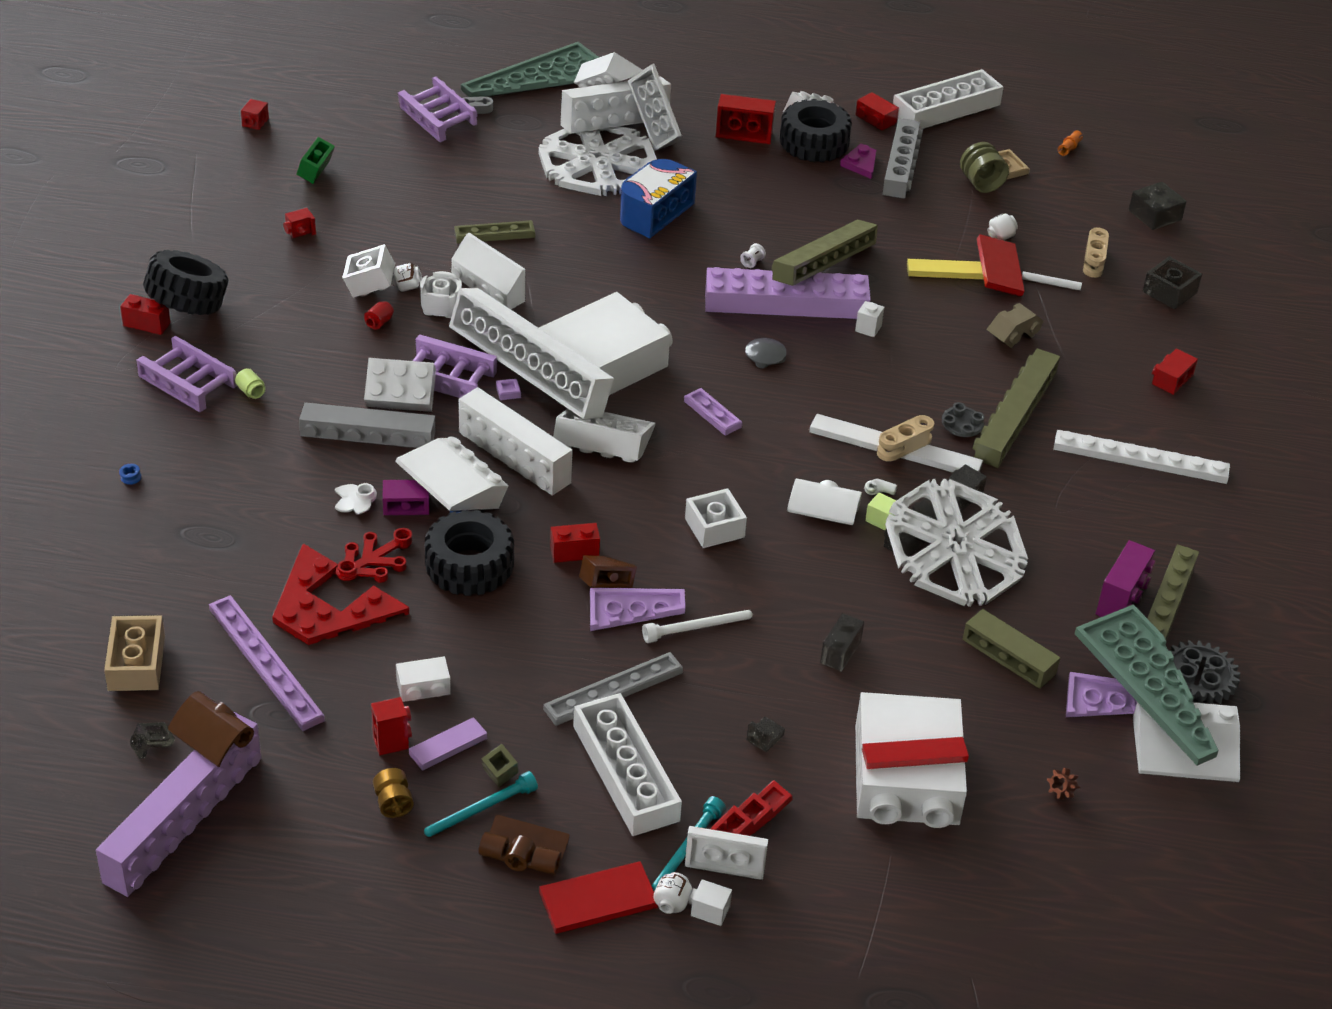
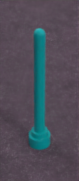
[424,771,538,837]
[652,796,726,891]

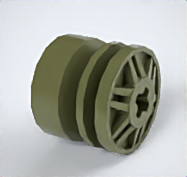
[960,142,1009,193]

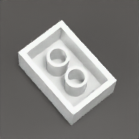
[364,358,436,412]

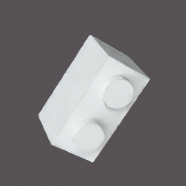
[396,656,451,702]

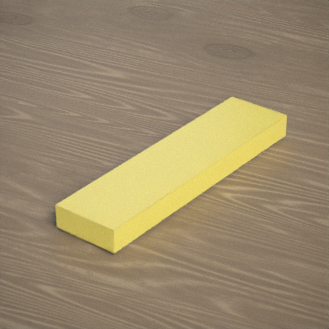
[907,259,984,279]

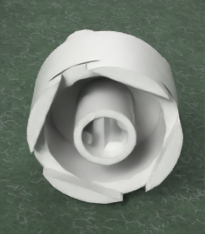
[420,271,462,318]

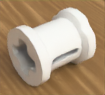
[740,243,766,268]

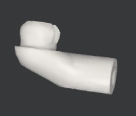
[864,479,897,495]

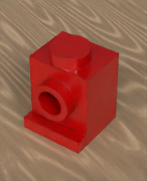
[283,208,316,238]

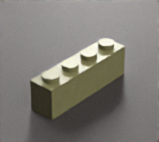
[962,609,1061,689]

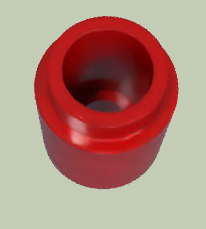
[364,301,394,330]

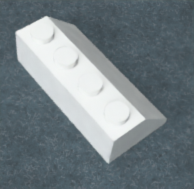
[574,52,642,88]
[451,233,525,309]

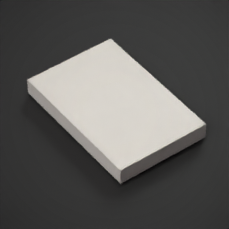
[685,826,768,880]

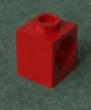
[241,99,269,130]

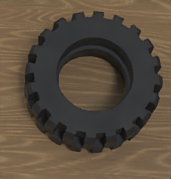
[780,99,852,162]
[143,250,229,315]
[424,510,514,596]

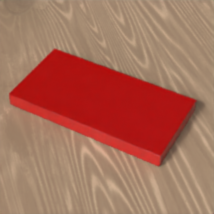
[977,234,1025,296]
[539,861,658,934]

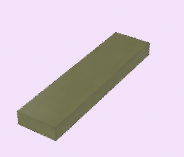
[454,220,535,243]

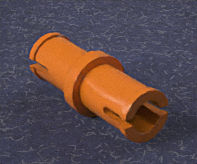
[1058,130,1083,156]

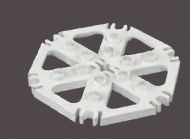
[539,126,657,196]
[885,479,1028,606]

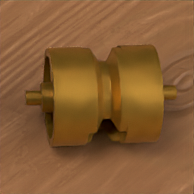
[373,768,414,818]

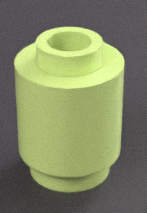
[235,369,265,399]

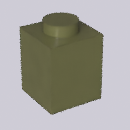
[481,744,519,788]

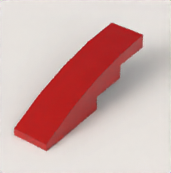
[710,780,793,836]

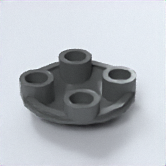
[745,338,787,368]
[942,402,985,437]

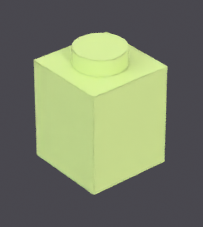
[865,493,896,531]

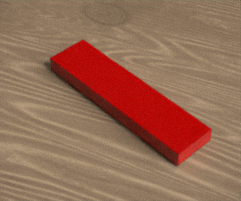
[862,737,969,769]

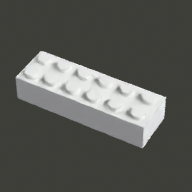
[893,69,1003,129]
[561,76,671,133]
[459,387,572,496]
[573,693,682,836]

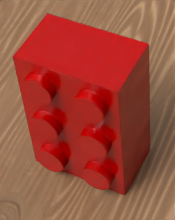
[715,94,776,144]

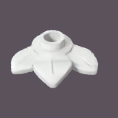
[335,483,377,514]

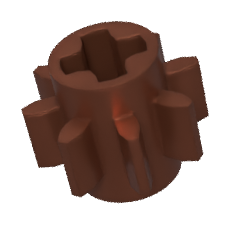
[1047,768,1080,799]

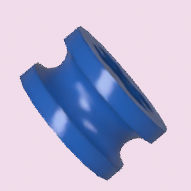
[119,464,141,484]

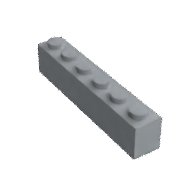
[299,403,436,448]

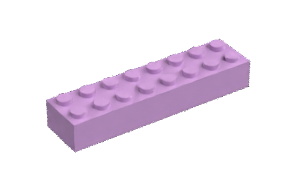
[705,267,870,319]
[96,712,261,897]

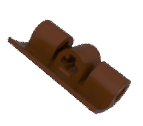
[168,691,254,767]
[478,815,570,875]

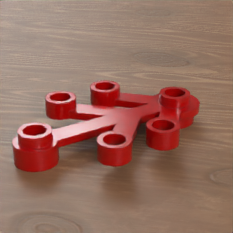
[336,528,412,583]

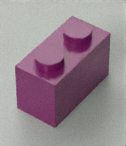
[383,480,429,515]

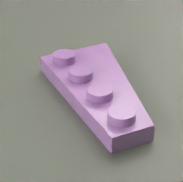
[590,588,685,631]
[1066,672,1137,717]

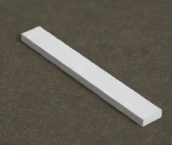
[810,414,983,479]

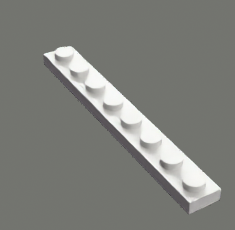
[1053,430,1230,484]

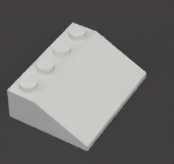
[628,64,682,151]
[553,409,655,462]
[395,437,508,511]
[1133,702,1240,782]

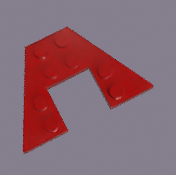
[272,544,410,645]

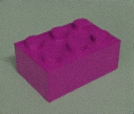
[1095,540,1156,617]

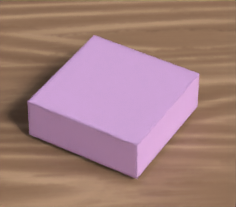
[496,379,521,400]

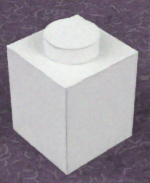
[855,301,884,337]
[688,880,732,926]

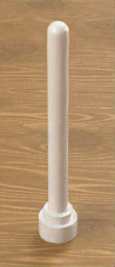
[642,610,753,643]

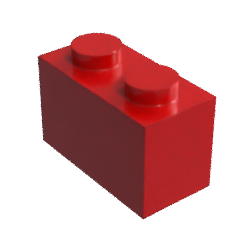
[855,92,899,131]
[120,294,171,335]
[1152,348,1198,395]
[550,523,600,563]
[371,697,412,756]

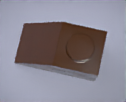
[579,555,637,588]

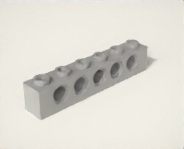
[883,118,923,198]

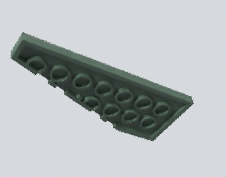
[461,42,599,97]
[1075,604,1219,766]

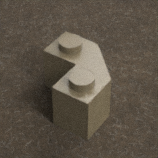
[986,303,1044,348]

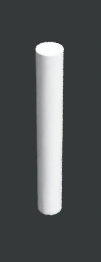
[1022,271,1082,290]

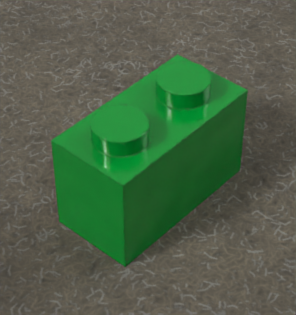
[296,137,335,184]

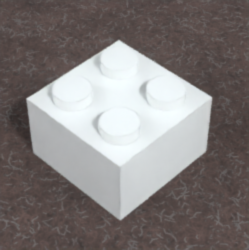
[343,244,395,298]
[685,488,747,548]

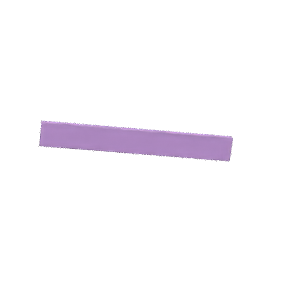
[209,595,325,731]

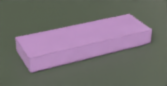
[684,388,742,436]
[409,717,487,771]

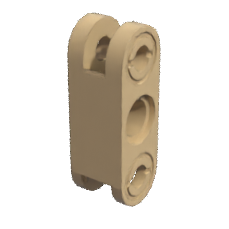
[1083,228,1109,278]
[877,415,934,461]

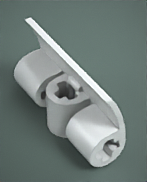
[787,478,862,525]

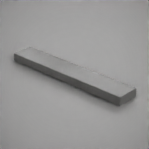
[543,652,683,726]

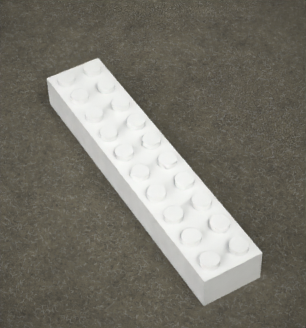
[449,288,614,419]

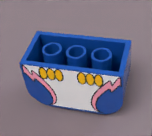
[620,159,697,238]

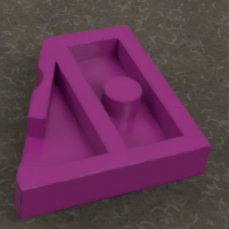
[840,143,876,179]

